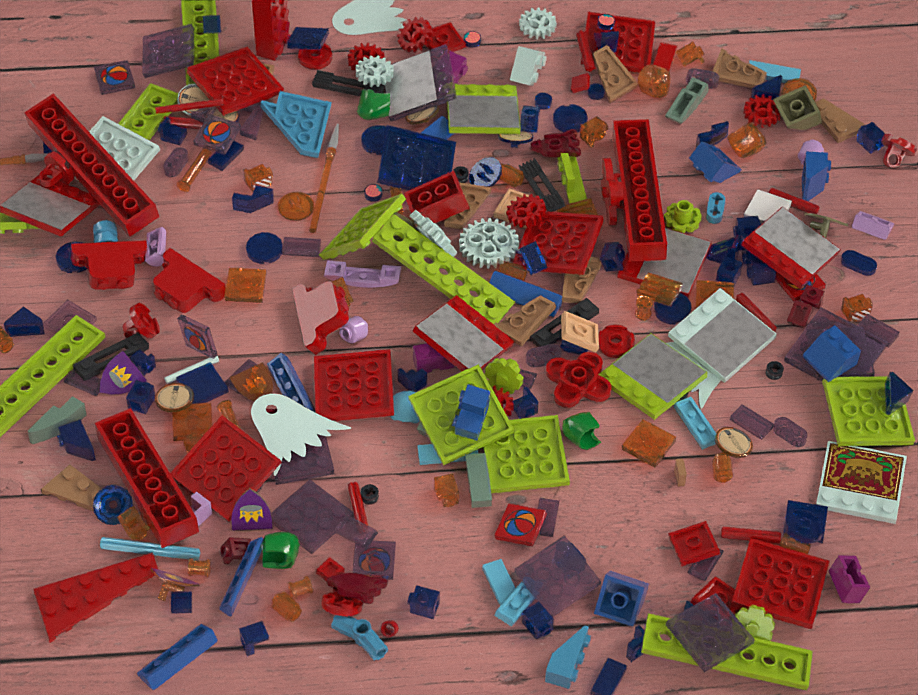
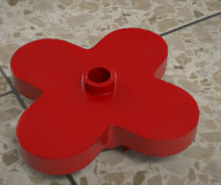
[601,158,623,226]
[546,352,612,408]

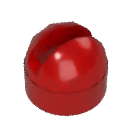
[381,620,399,637]

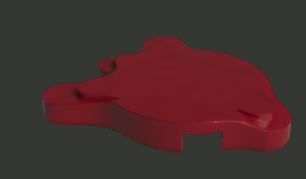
[530,129,581,158]
[327,573,388,604]

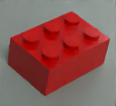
[404,171,470,225]

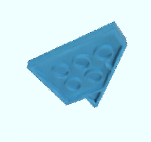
[261,91,332,158]

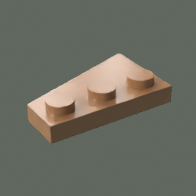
[592,45,638,103]
[711,48,767,90]
[815,98,868,143]
[444,182,491,230]
[562,257,604,303]
[494,295,556,347]
[41,465,113,512]

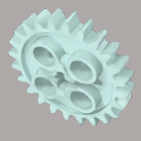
[409,210,458,257]
[459,218,519,269]

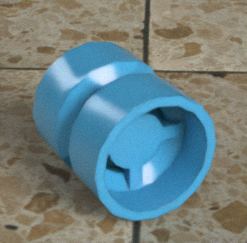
[93,220,118,243]

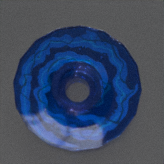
[93,485,133,525]

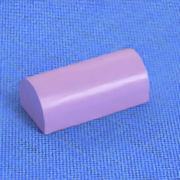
[145,227,166,267]

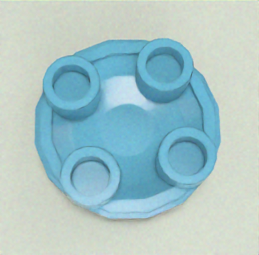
[390,391,420,423]

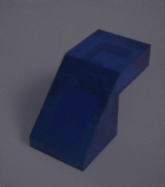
[232,185,274,213]

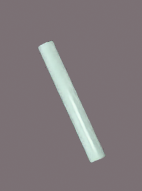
[164,355,219,384]

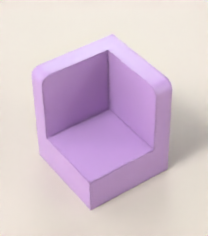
[191,492,212,526]

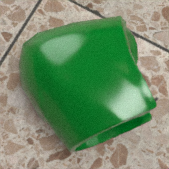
[357,89,390,120]
[562,412,601,450]
[262,531,300,569]

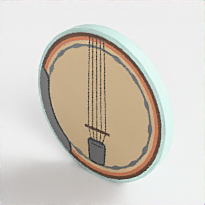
[178,84,212,117]

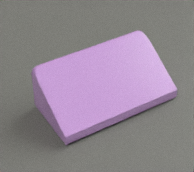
[852,211,894,240]

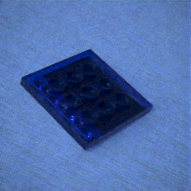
[377,125,456,191]

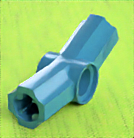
[331,615,388,660]

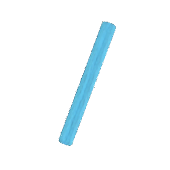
[100,537,200,560]

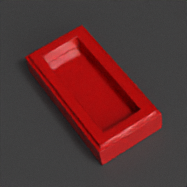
[652,42,677,73]

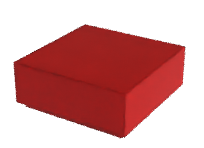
[571,73,590,94]
[316,557,345,582]

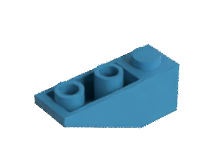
[545,626,591,689]

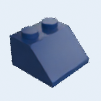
[689,141,742,183]
[802,151,831,201]
[803,325,861,382]
[594,570,649,627]

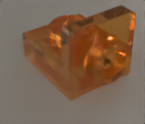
[675,42,705,67]

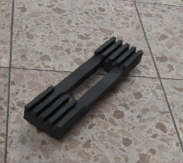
[312,70,384,96]
[518,158,565,212]
[530,298,599,352]
[73,333,149,381]

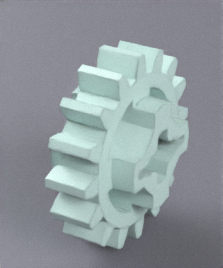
[519,7,556,39]
[356,56,394,87]

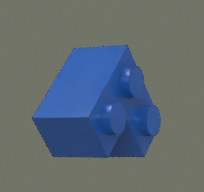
[452,384,491,441]

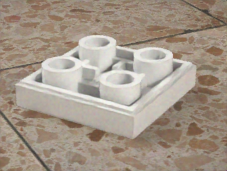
[744,189,792,224]

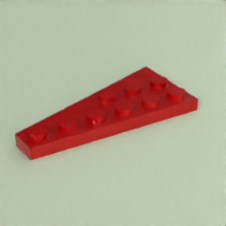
[33,553,159,643]

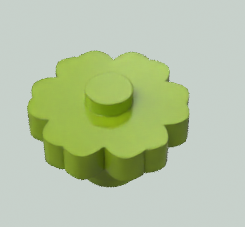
[664,200,702,233]
[484,358,524,394]
[731,605,775,641]

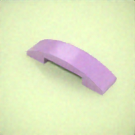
[324,261,401,288]

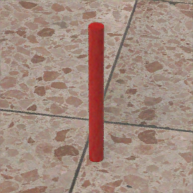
[155,98,225,114]

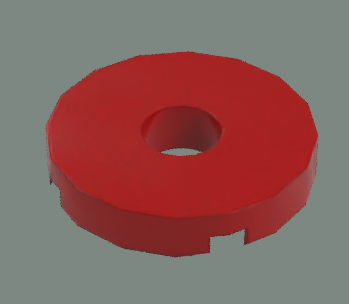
[298,41,333,70]
[598,324,635,358]

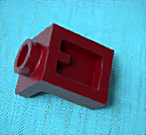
[800,284,825,310]
[787,300,813,329]
[220,537,251,565]

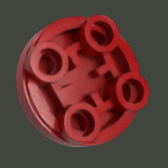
[321,588,363,616]

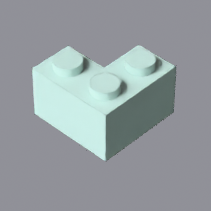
[510,46,547,86]

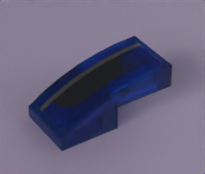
[696,121,729,147]

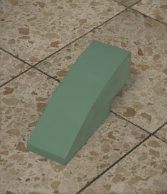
[665,77,709,124]
[28,396,87,444]
[465,453,492,508]

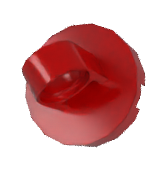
[881,134,917,168]
[39,152,75,187]
[122,302,160,339]

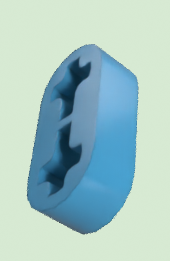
[706,192,725,224]

